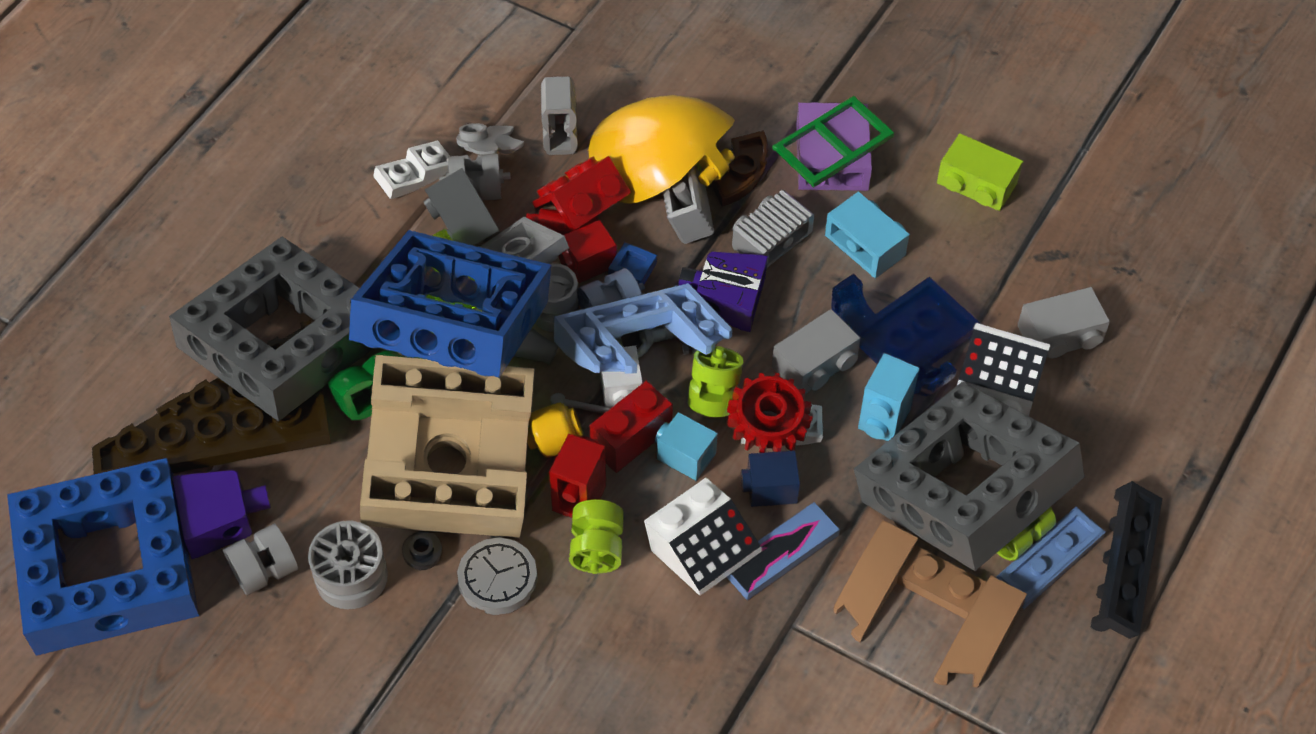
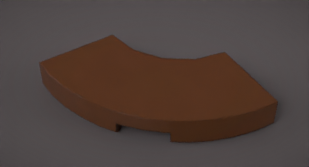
[711,130,768,207]

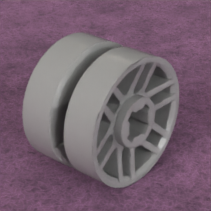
[308,521,388,609]

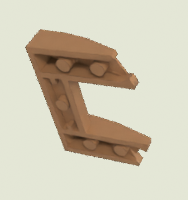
[833,520,1027,688]

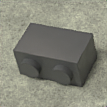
[423,168,500,247]

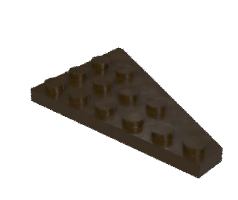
[92,320,332,474]

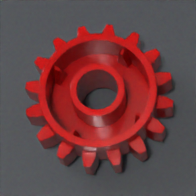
[727,373,812,453]

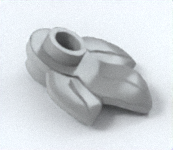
[456,123,524,154]

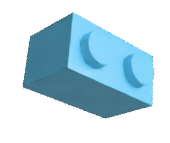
[825,191,910,279]
[858,353,919,441]

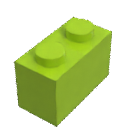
[937,133,1023,211]

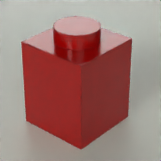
[559,220,617,283]

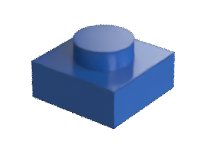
[608,242,657,284]

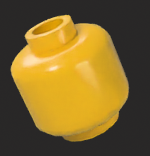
[527,402,583,458]

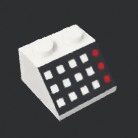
[957,323,1050,416]
[644,478,762,596]

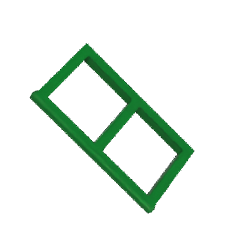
[772,96,894,188]

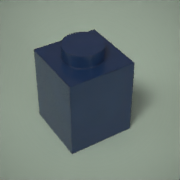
[741,451,800,507]

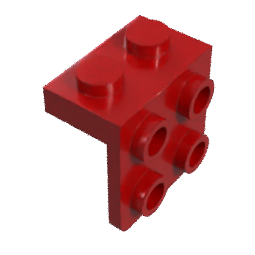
[531,156,631,231]

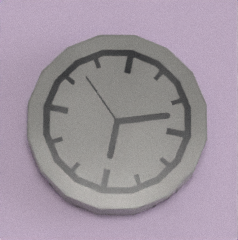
[457,537,538,615]

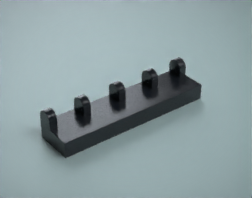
[1090,481,1163,639]

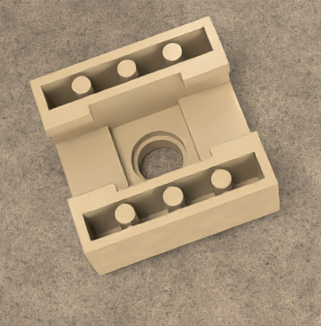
[360,355,534,538]

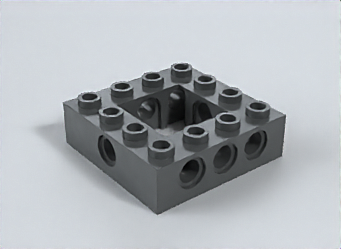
[169,236,373,421]
[854,382,1085,571]

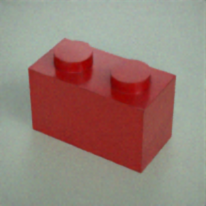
[590,380,673,473]
[549,433,606,518]

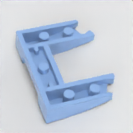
[554,283,732,374]

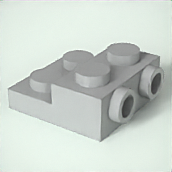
[480,217,569,264]

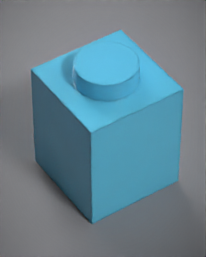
[655,412,718,481]

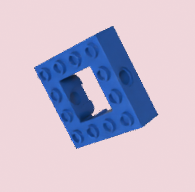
[349,230,552,378]
[7,458,199,656]

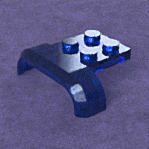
[831,273,980,397]

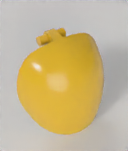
[588,95,735,203]

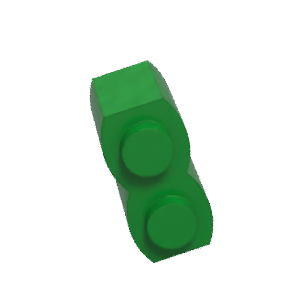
[328,350,403,420]

